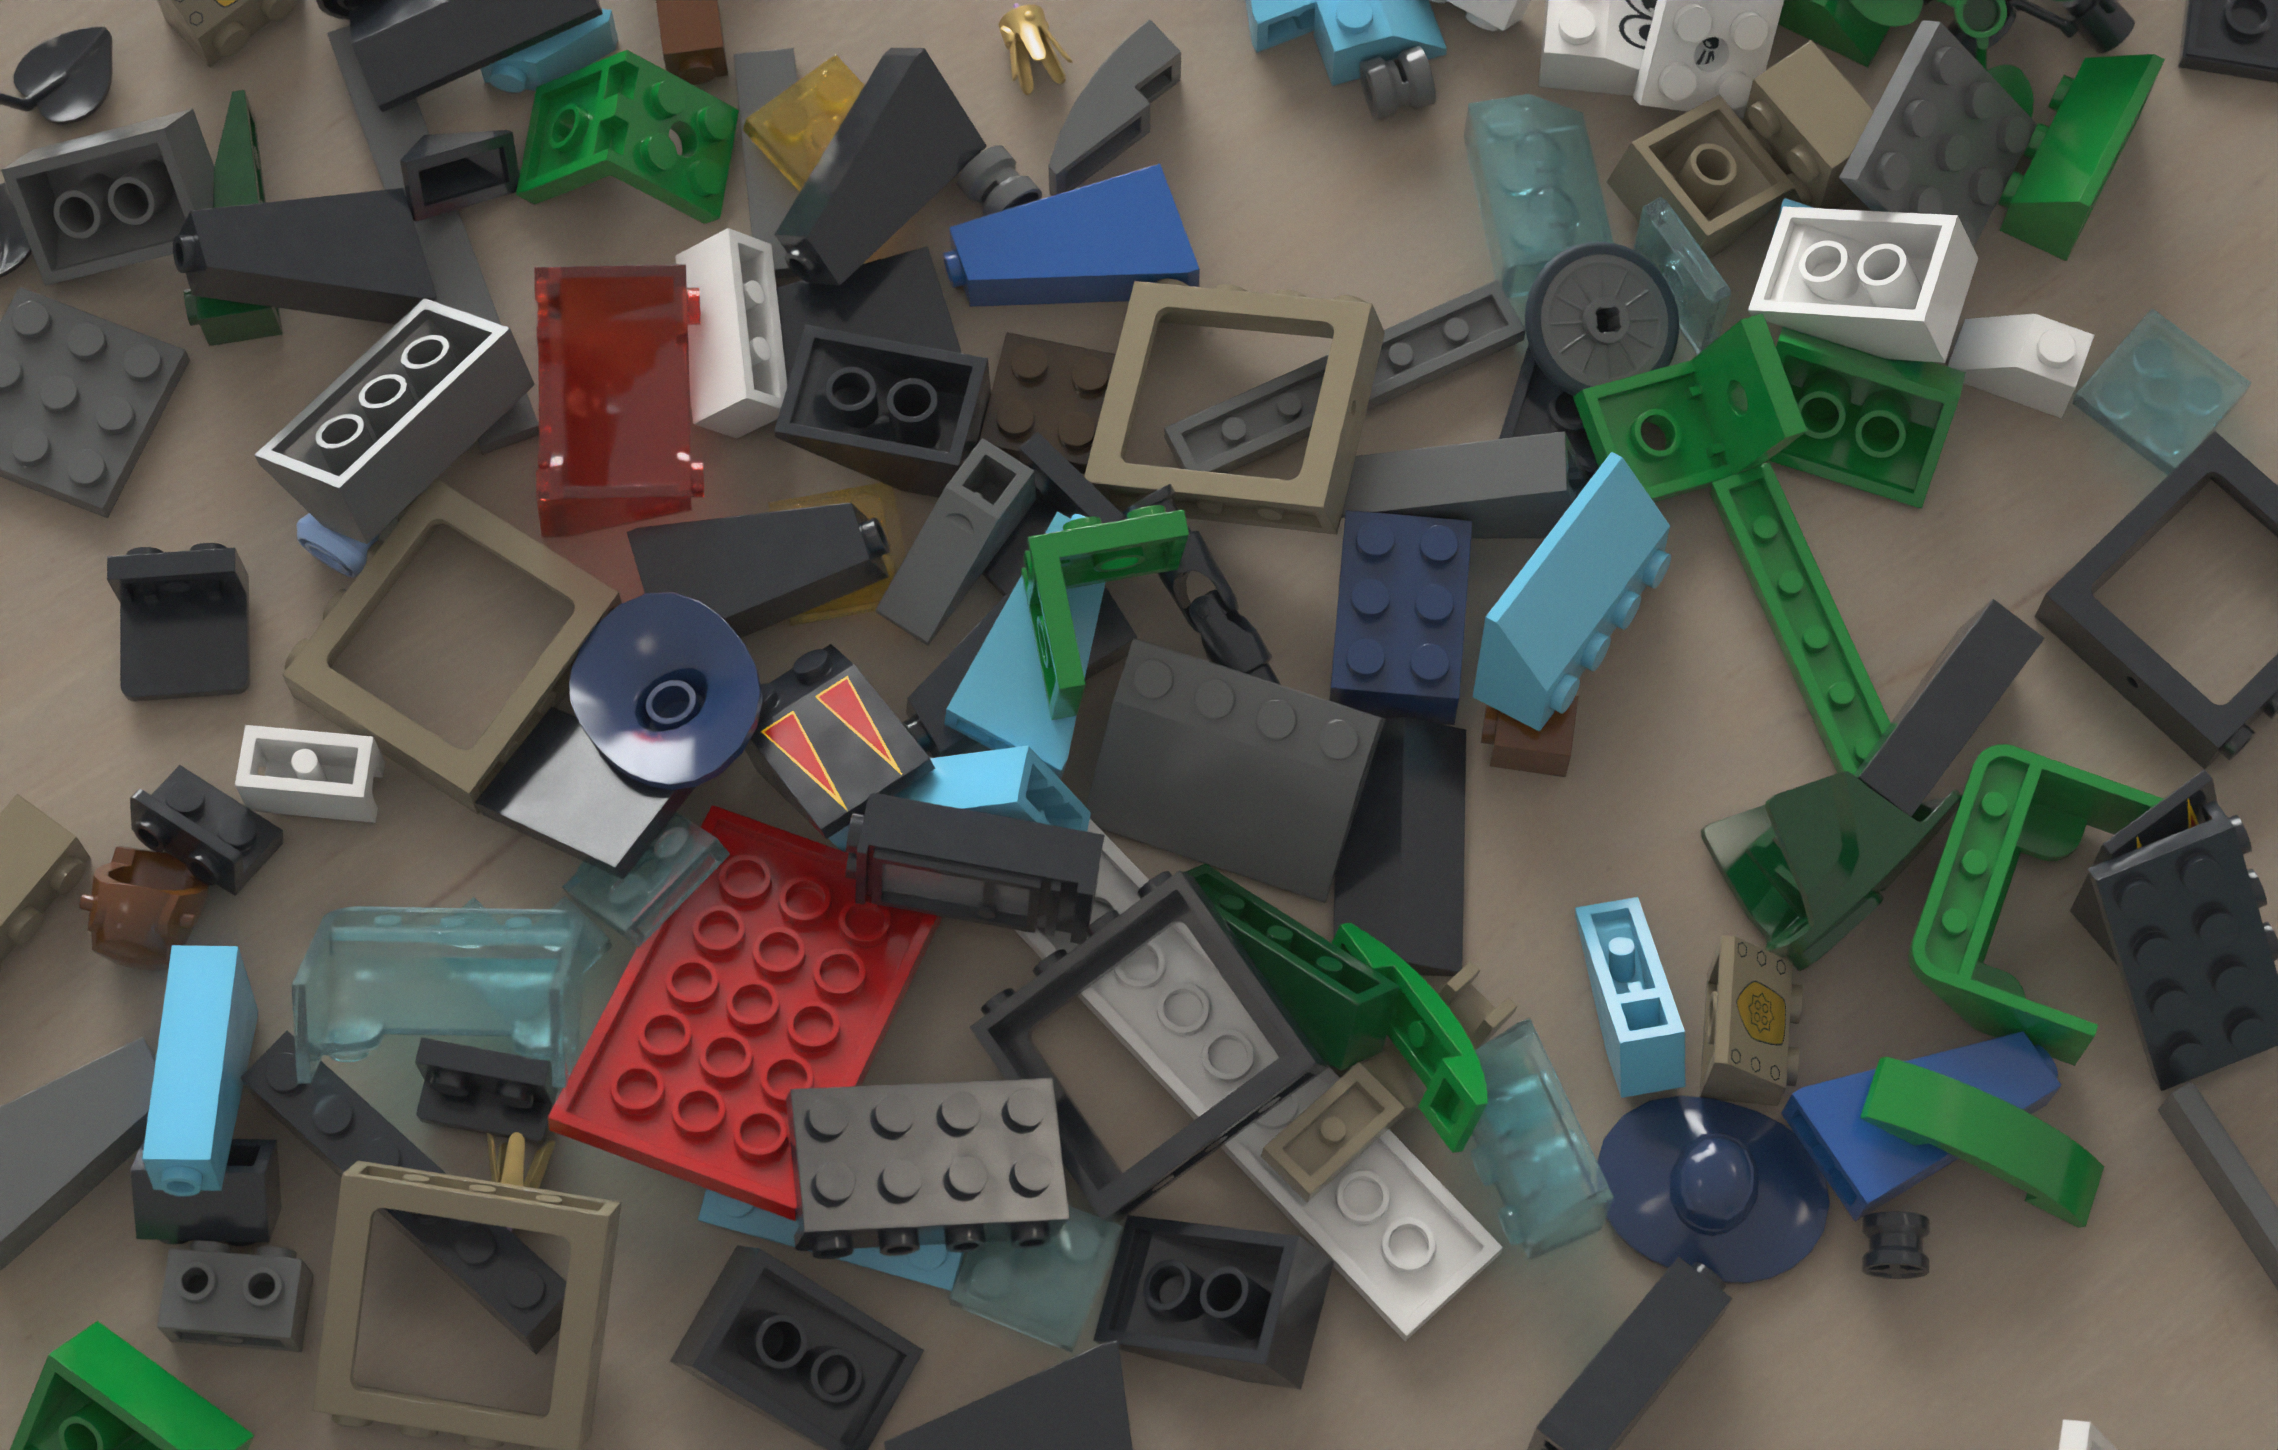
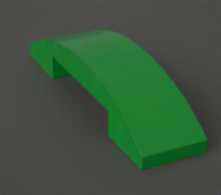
[1331,923,1488,1153]
[1860,1056,2104,1228]

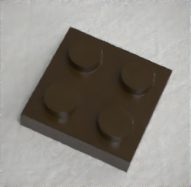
[978,332,1116,474]

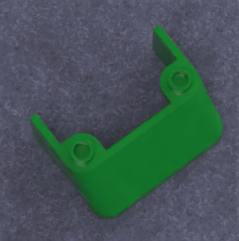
[1908,744,2164,1066]

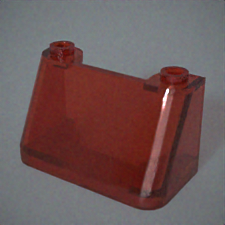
[534,264,704,539]

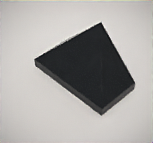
[400,130,520,222]

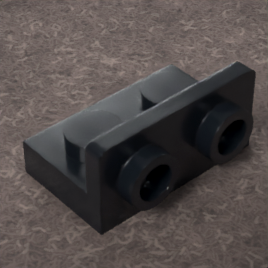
[130,765,283,896]
[415,1037,560,1144]

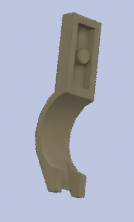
[1260,961,1517,1203]

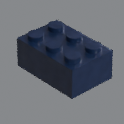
[1329,510,1472,725]

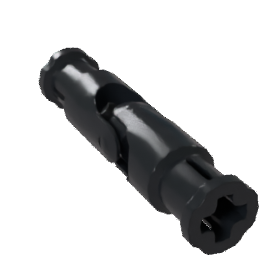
[1122,484,1282,685]

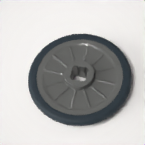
[1525,242,1679,396]

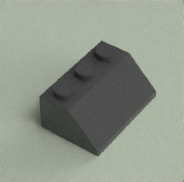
[1,109,214,286]

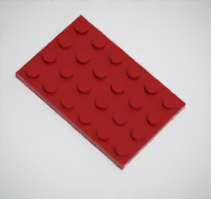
[548,805,943,1222]

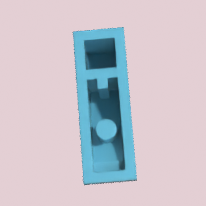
[1575,897,1685,1098]

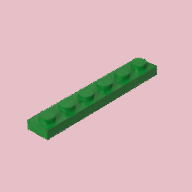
[1709,462,1891,774]

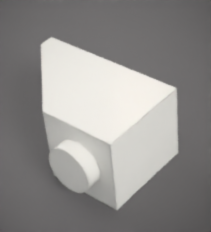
[1947,314,2094,418]

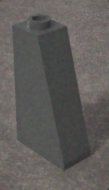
[1341,432,1590,539]
[0,1037,157,1270]

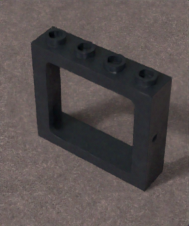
[2034,431,2278,769]
[970,870,1329,1223]

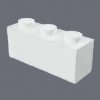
[676,228,787,438]

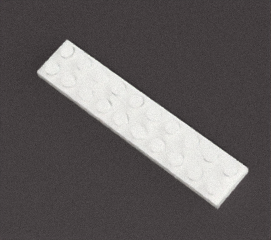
[1015,819,1503,1341]

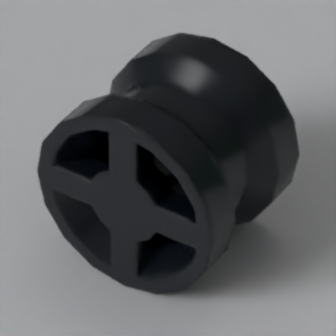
[1862,1211,1930,1279]

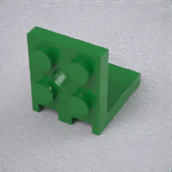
[516,50,739,224]
[1573,313,1807,503]
[1021,505,1189,720]

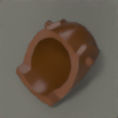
[79,846,209,971]

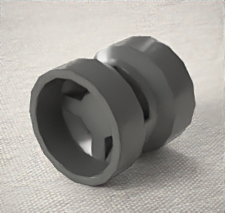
[1359,46,1436,120]
[957,145,1042,216]

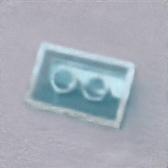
[1464,94,1613,298]
[1471,1018,1614,1260]

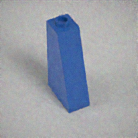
[942,164,1200,307]
[1781,1031,2062,1222]

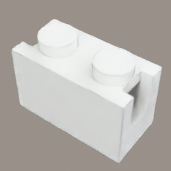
[235,725,385,823]

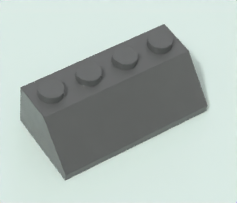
[255,298,535,544]

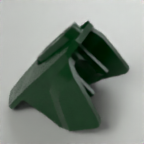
[1701,771,1962,971]

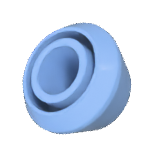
[297,513,380,578]

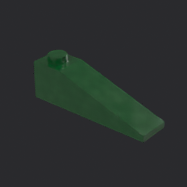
[184,90,283,346]
[1185,863,1400,1071]

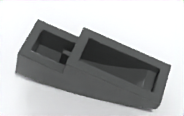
[1048,19,1181,196]

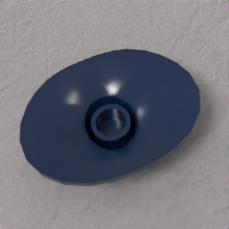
[569,592,763,790]
[1595,1095,1830,1284]

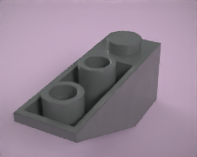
[876,438,1036,646]

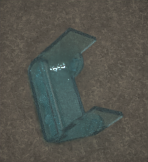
[292,906,585,1088]

